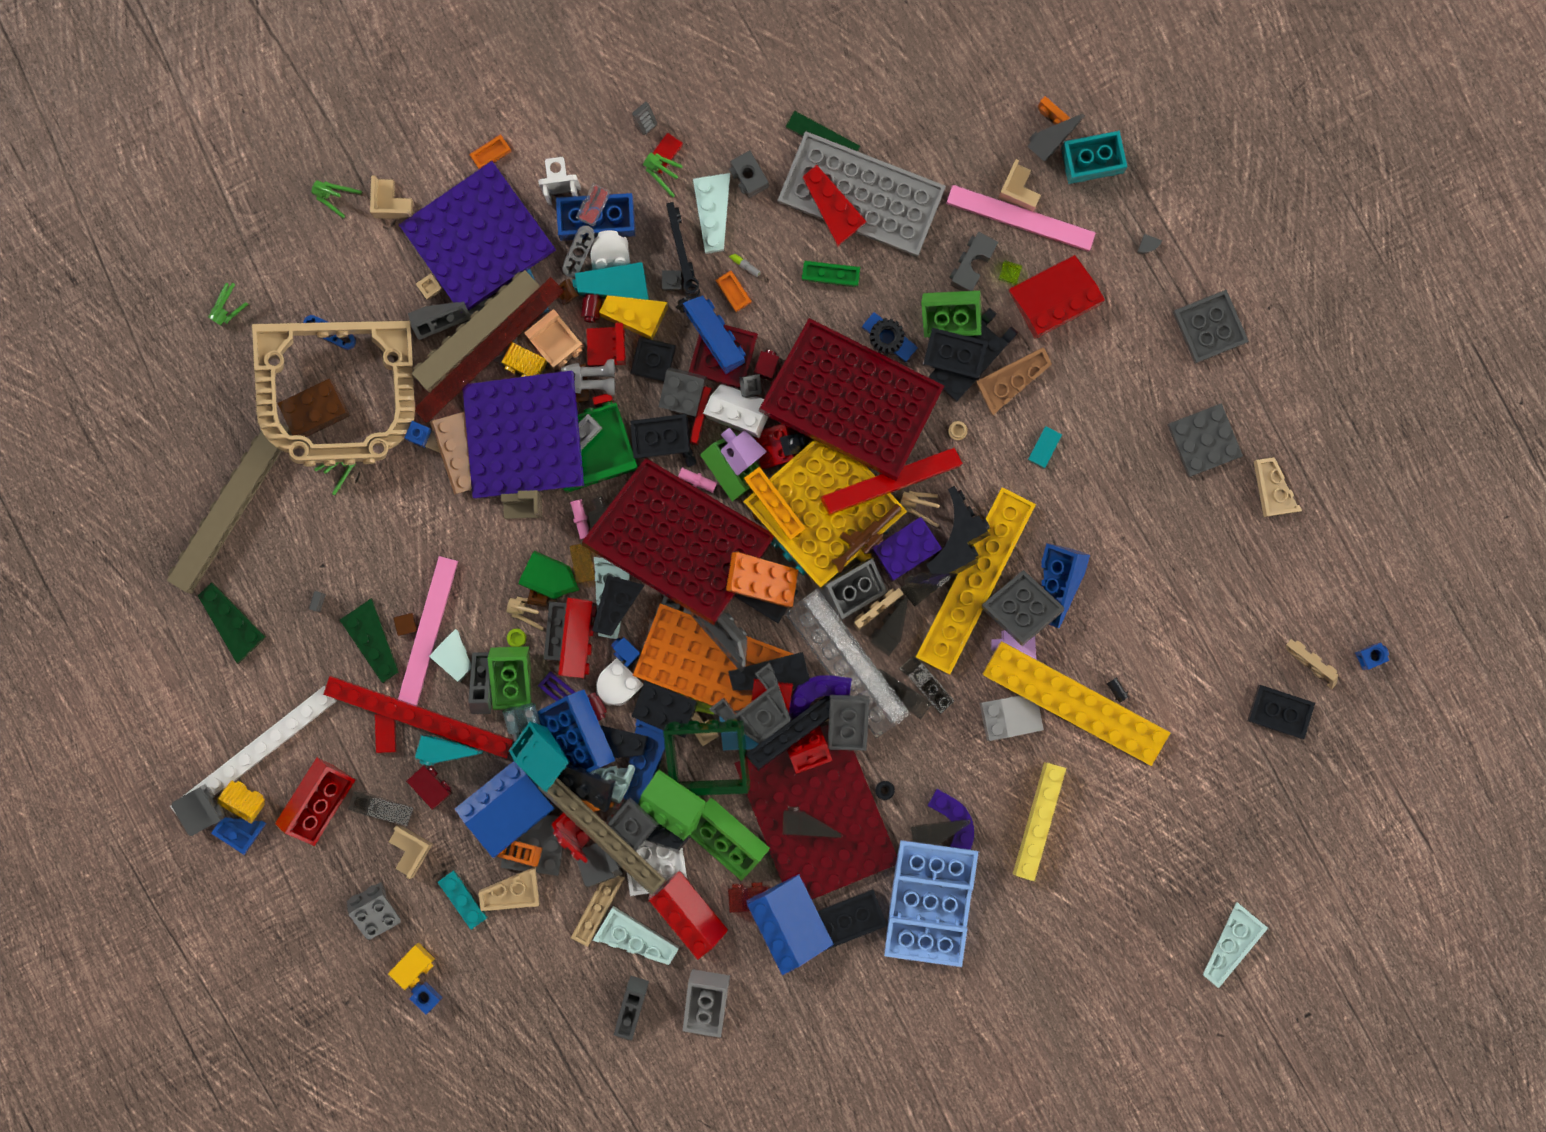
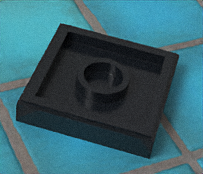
[630,337,676,382]

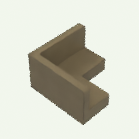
[501,490,542,519]

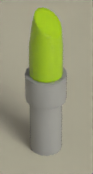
[729,254,761,278]

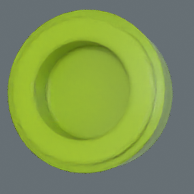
[507,629,527,647]

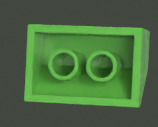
[921,291,981,338]
[700,432,759,502]
[638,770,706,840]

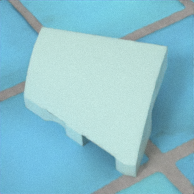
[429,629,471,682]
[590,765,635,804]

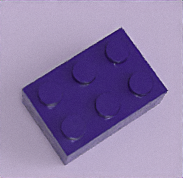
[872,517,942,582]

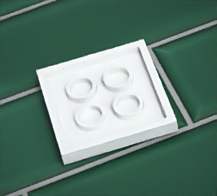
[627,840,687,896]

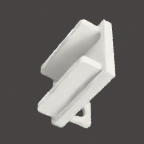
[538,157,581,205]

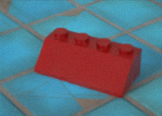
[558,598,597,678]
[275,757,356,846]
[649,870,728,960]

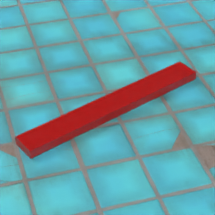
[820,448,963,515]

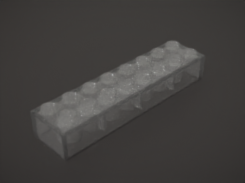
[785,589,910,738]

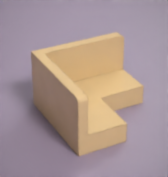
[998,159,1041,211]
[370,176,413,219]
[389,825,433,879]

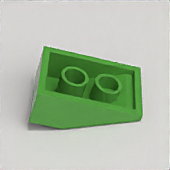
[488,646,532,710]

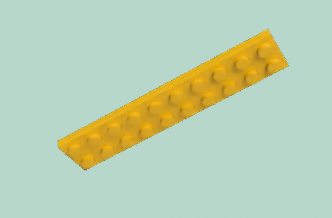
[915,487,1036,675]
[982,641,1170,766]

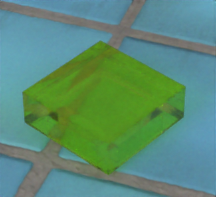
[998,260,1022,285]

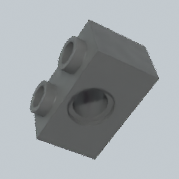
[729,150,769,198]

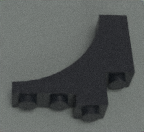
[926,486,990,584]

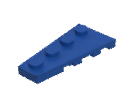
[623,719,665,804]

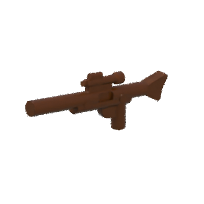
[832,504,902,573]

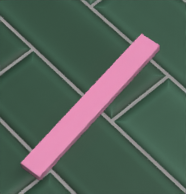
[946,185,1096,252]
[398,556,458,705]

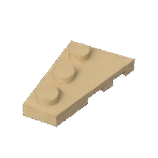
[1254,458,1302,517]
[479,866,540,911]

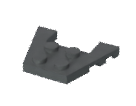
[710,662,791,744]

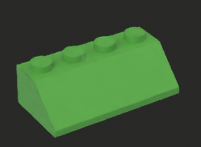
[690,798,770,881]

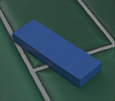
[862,312,918,363]

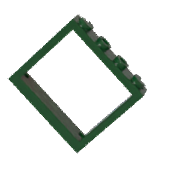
[663,719,750,796]

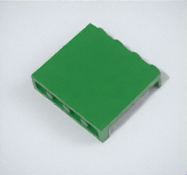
[563,401,638,493]

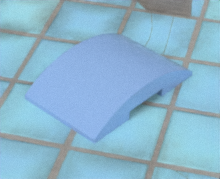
[884,840,978,967]

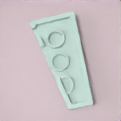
[693,173,730,254]
[594,557,630,639]
[1202,902,1268,988]
[593,906,679,965]

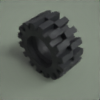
[870,318,905,355]

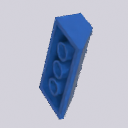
[683,296,746,374]

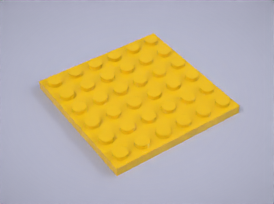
[743,440,907,588]

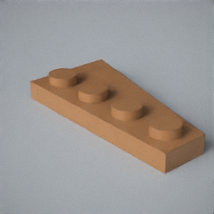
[975,347,1052,415]
[430,412,472,495]

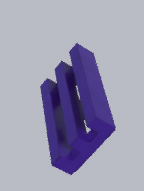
[538,671,576,701]

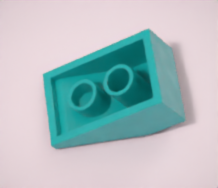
[415,735,483,766]

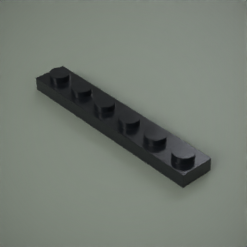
[746,696,830,771]

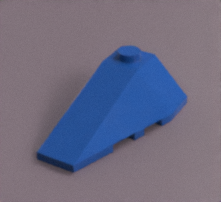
[1041,543,1090,628]

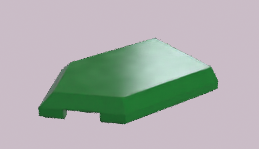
[518,551,579,599]

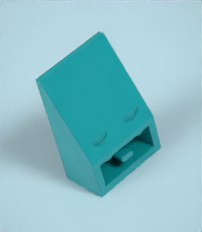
[509,721,568,792]

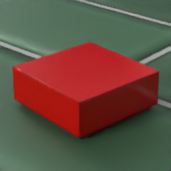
[592,394,614,407]

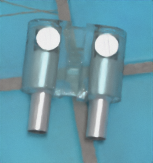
[502,703,541,743]

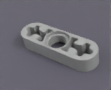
[563,226,594,277]

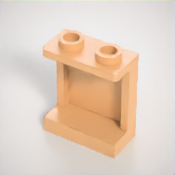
[524,309,584,371]

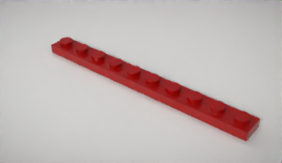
[323,676,514,759]

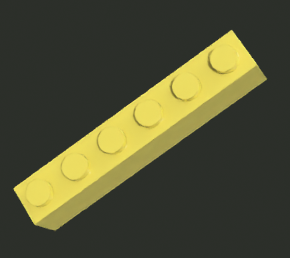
[1013,762,1066,881]

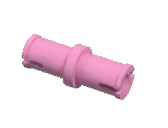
[678,467,717,493]
[570,499,590,539]

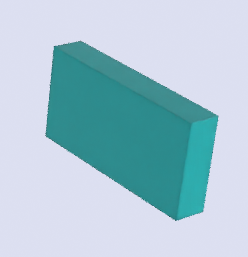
[1028,426,1062,469]

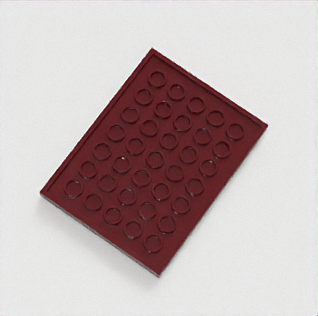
[759,318,944,481]
[582,458,775,625]
[734,724,897,900]

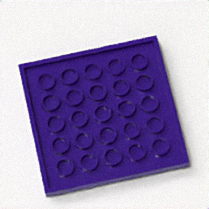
[399,161,556,313]
[462,371,584,499]

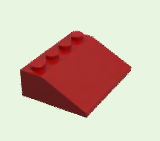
[1008,255,1105,339]

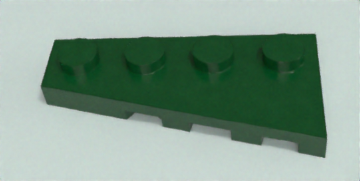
[198,582,266,664]
[340,598,399,683]

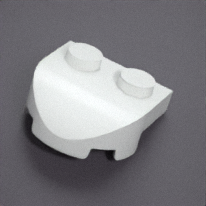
[590,230,630,270]
[596,658,643,706]

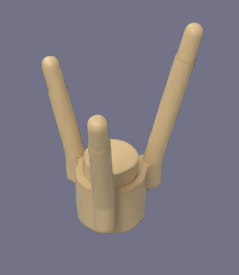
[901,491,940,528]
[507,596,556,630]

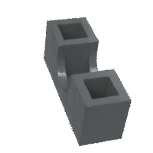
[949,231,998,291]

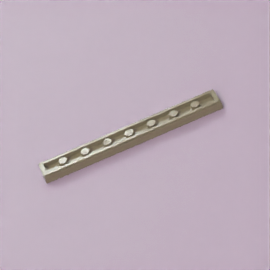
[538,778,666,895]

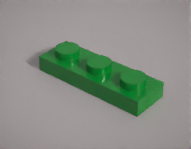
[802,260,860,287]

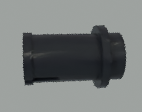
[1107,677,1129,703]

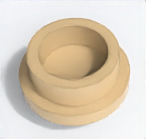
[948,421,967,440]

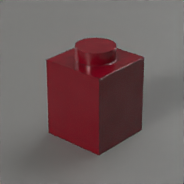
[754,350,779,381]

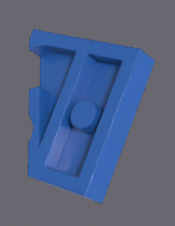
[211,817,267,855]

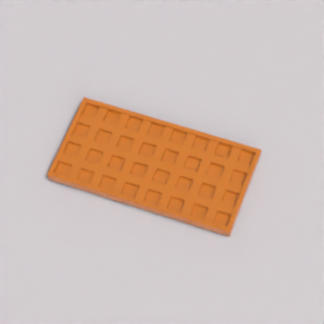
[633,603,793,711]

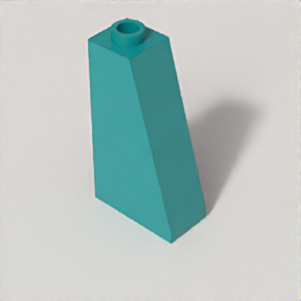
[572,262,649,300]

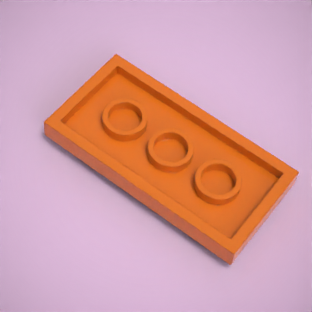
[726,552,798,607]

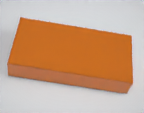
[469,134,512,169]
[715,270,752,313]

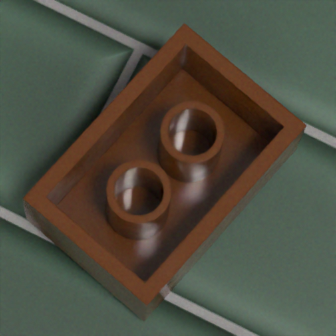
[277,378,350,437]

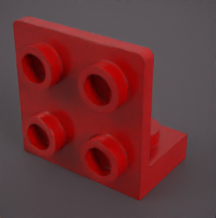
[586,323,626,366]
[754,424,799,469]
[787,726,833,774]
[551,812,591,863]

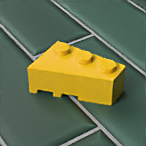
[599,295,668,340]

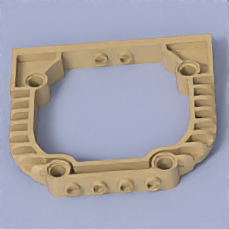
[252,321,415,467]

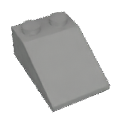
[979,695,1044,741]
[682,969,730,1038]

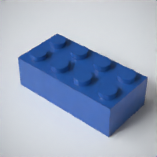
[556,193,636,241]

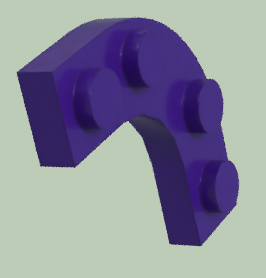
[789,675,852,722]
[927,789,974,850]

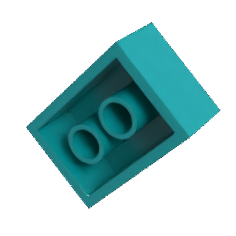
[1061,131,1128,184]

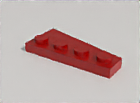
[802,165,866,247]

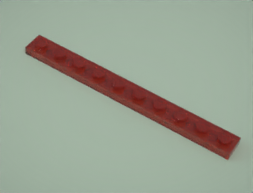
[415,277,565,423]

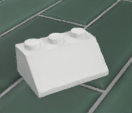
[703,383,769,438]

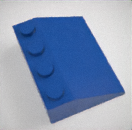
[535,689,615,773]
[455,761,555,858]
[746,874,834,975]

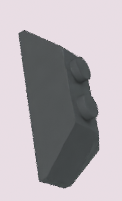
[691,611,747,672]

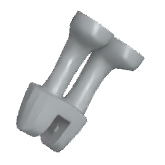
[561,359,615,395]

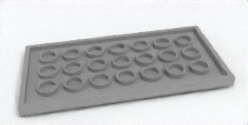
[778,131,946,257]

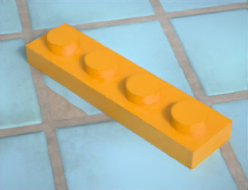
[744,467,806,541]

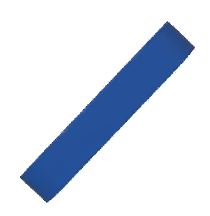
[303,315,356,350]

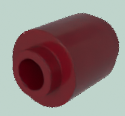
[581,294,602,323]
[588,692,607,721]

